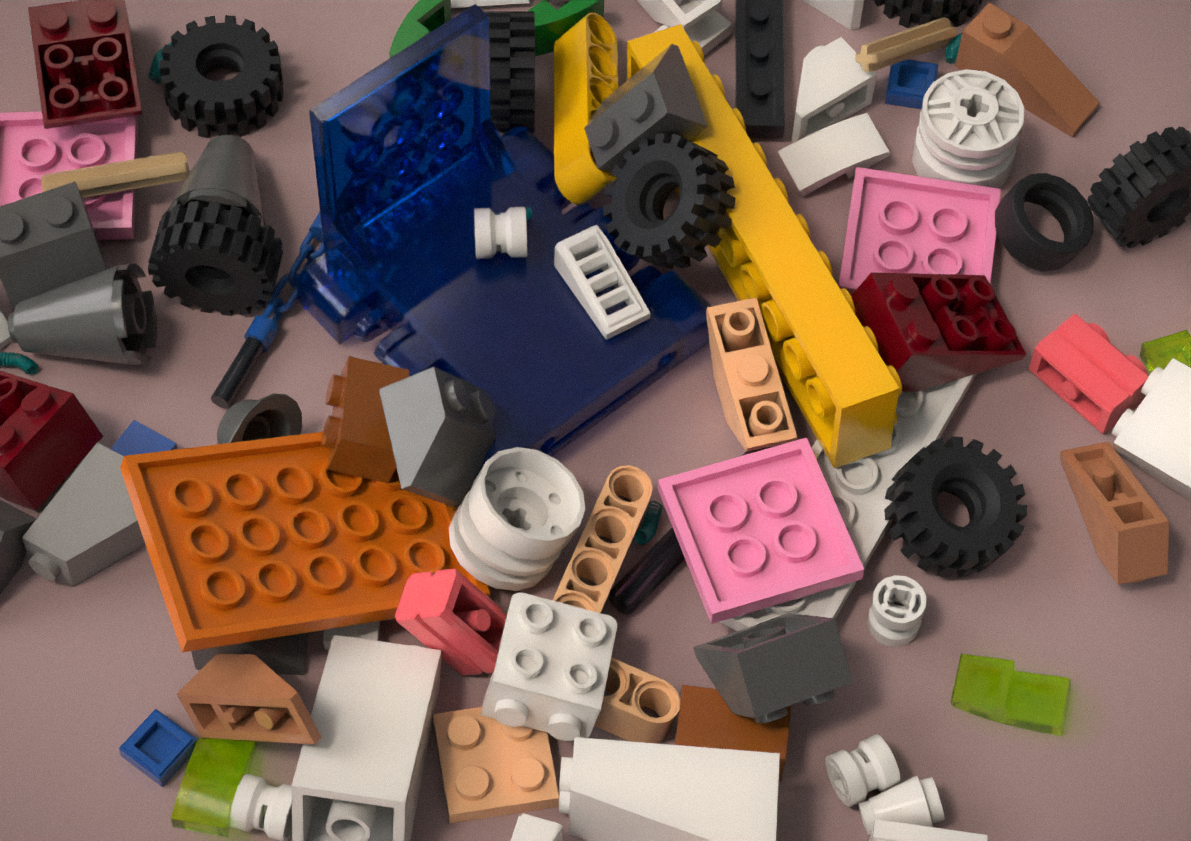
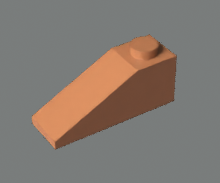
[955,2,1100,138]
[1060,441,1169,584]
[177,653,322,745]

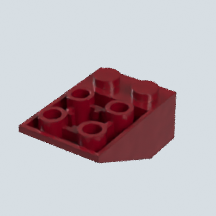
[28,0,143,129]
[851,272,1027,392]
[0,371,104,511]

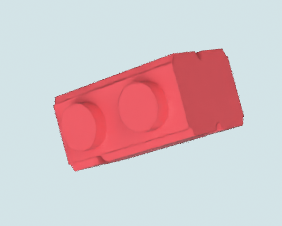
[1029,313,1149,435]
[394,569,507,676]

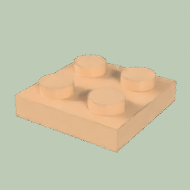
[433,707,559,824]

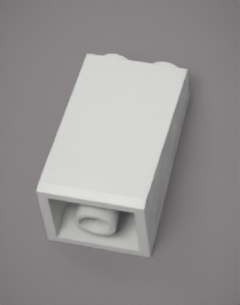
[1112,358,1191,501]
[291,635,441,841]
[558,737,780,841]

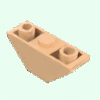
[706,298,797,452]

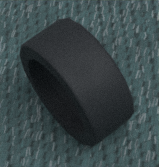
[995,173,1094,271]

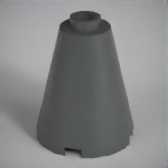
[168,135,265,227]
[8,263,157,365]

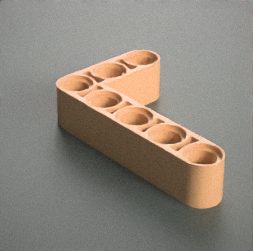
[553,465,680,744]

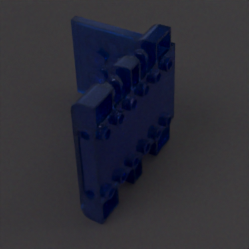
[296,4,712,485]

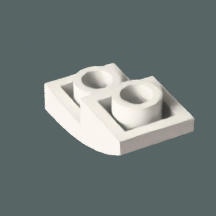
[778,113,891,197]

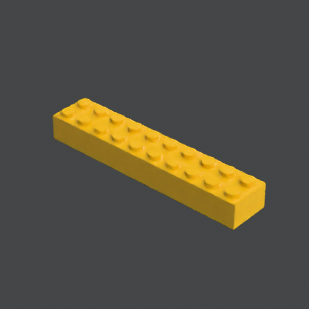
[627,24,902,469]

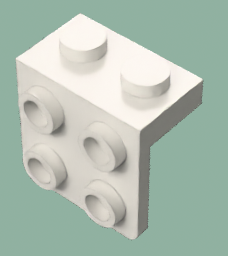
[480,592,617,741]

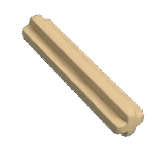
[855,17,957,72]
[41,151,190,198]

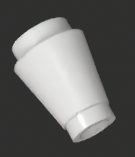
[858,775,945,836]

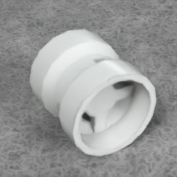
[474,207,527,259]
[867,575,926,647]
[825,734,900,807]
[230,773,292,841]

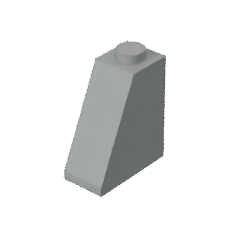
[22,442,146,587]

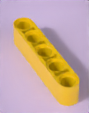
[554,12,619,206]

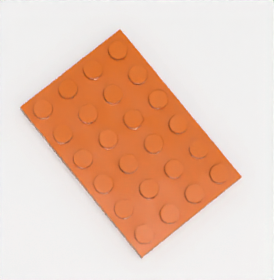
[120,432,490,652]

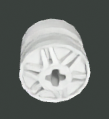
[912,69,1024,189]
[449,447,586,591]

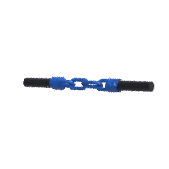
[211,157,373,409]

